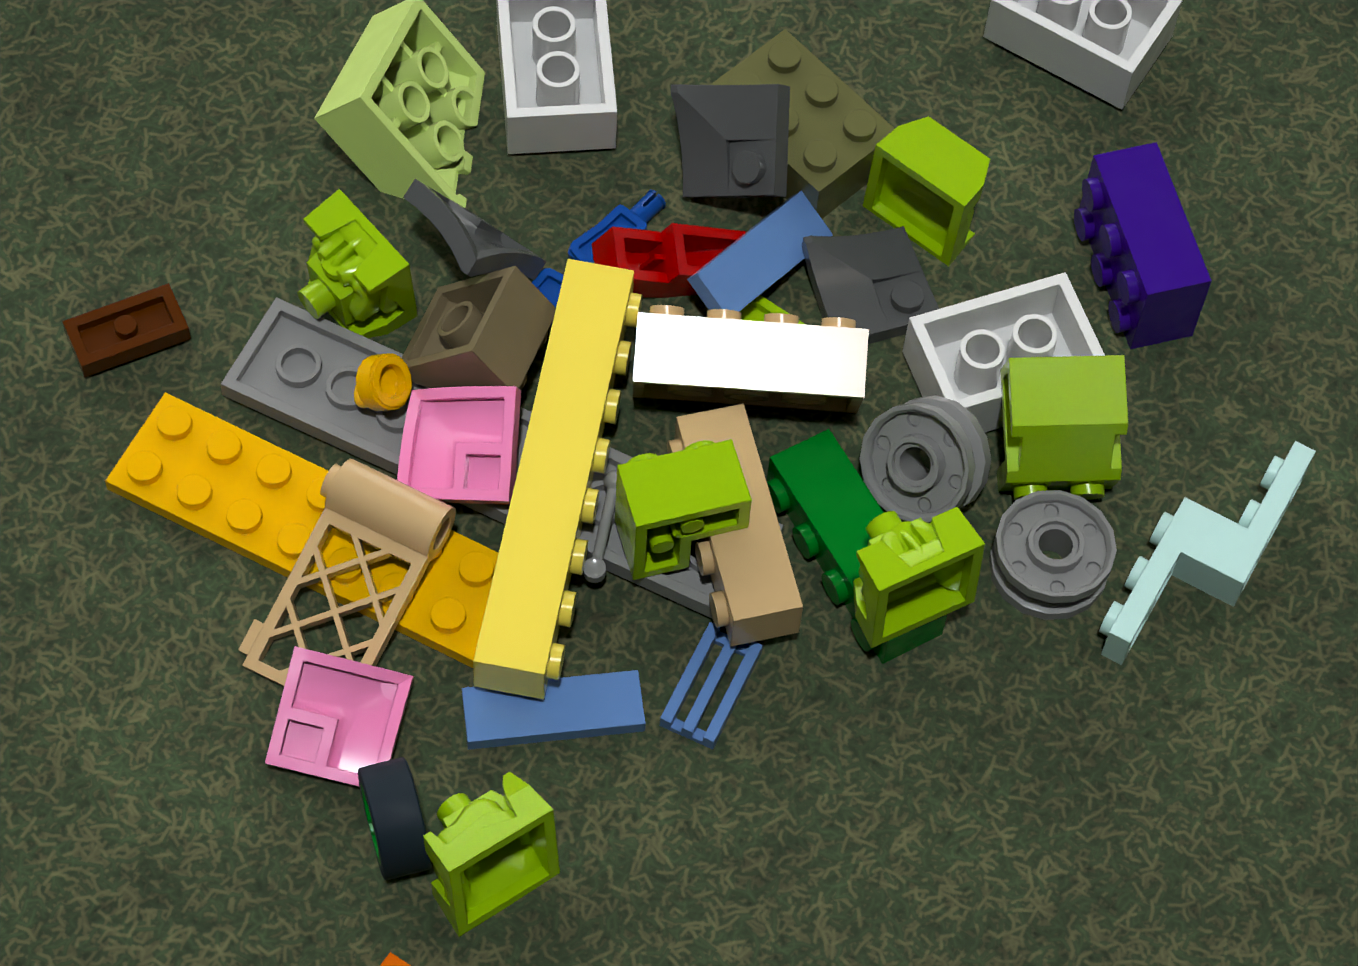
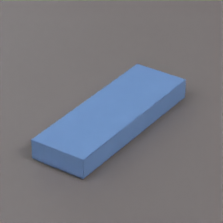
[687,190,833,311]
[462,670,645,750]

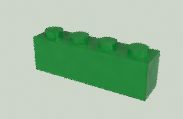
[766,429,947,664]

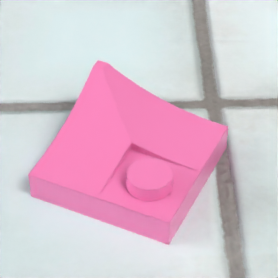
[397,386,521,505]
[265,646,414,787]

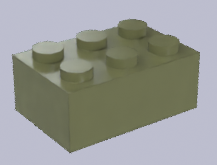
[710,29,895,219]

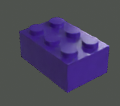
[1074,142,1212,349]

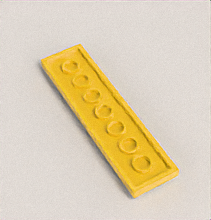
[105,392,498,668]

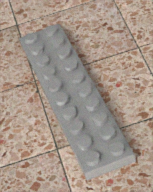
[221,297,784,619]

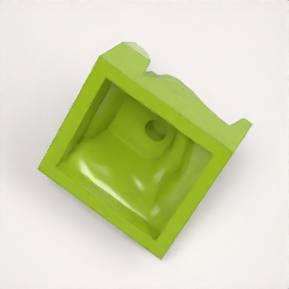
[863,116,990,267]
[297,189,418,338]
[853,507,985,648]
[423,772,560,937]

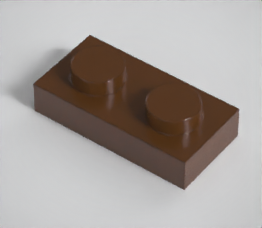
[62,283,191,378]

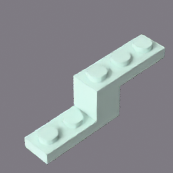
[1099,441,1316,665]

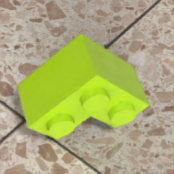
[615,439,752,580]

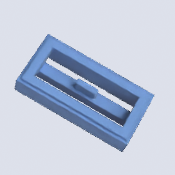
[659,622,763,749]

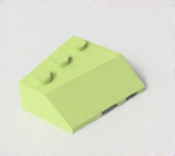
[314,0,485,208]

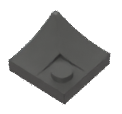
[671,84,790,199]
[403,179,547,280]
[802,226,939,344]

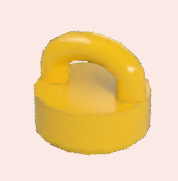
[353,353,412,411]

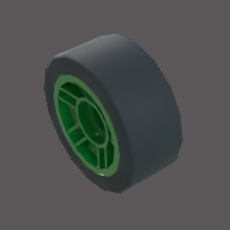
[358,757,432,880]

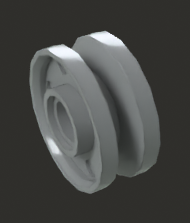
[860,395,991,522]
[989,490,1117,620]

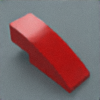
[592,223,774,298]

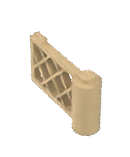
[238,458,456,686]

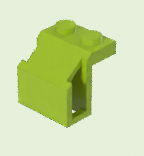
[997,355,1128,500]

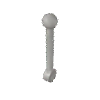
[583,470,617,583]

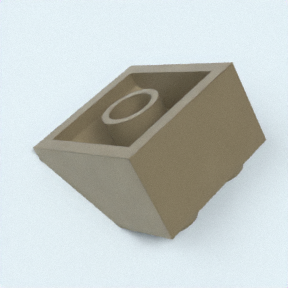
[402,265,556,390]

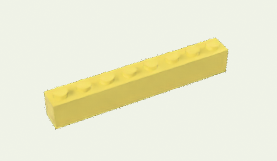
[473,259,642,699]

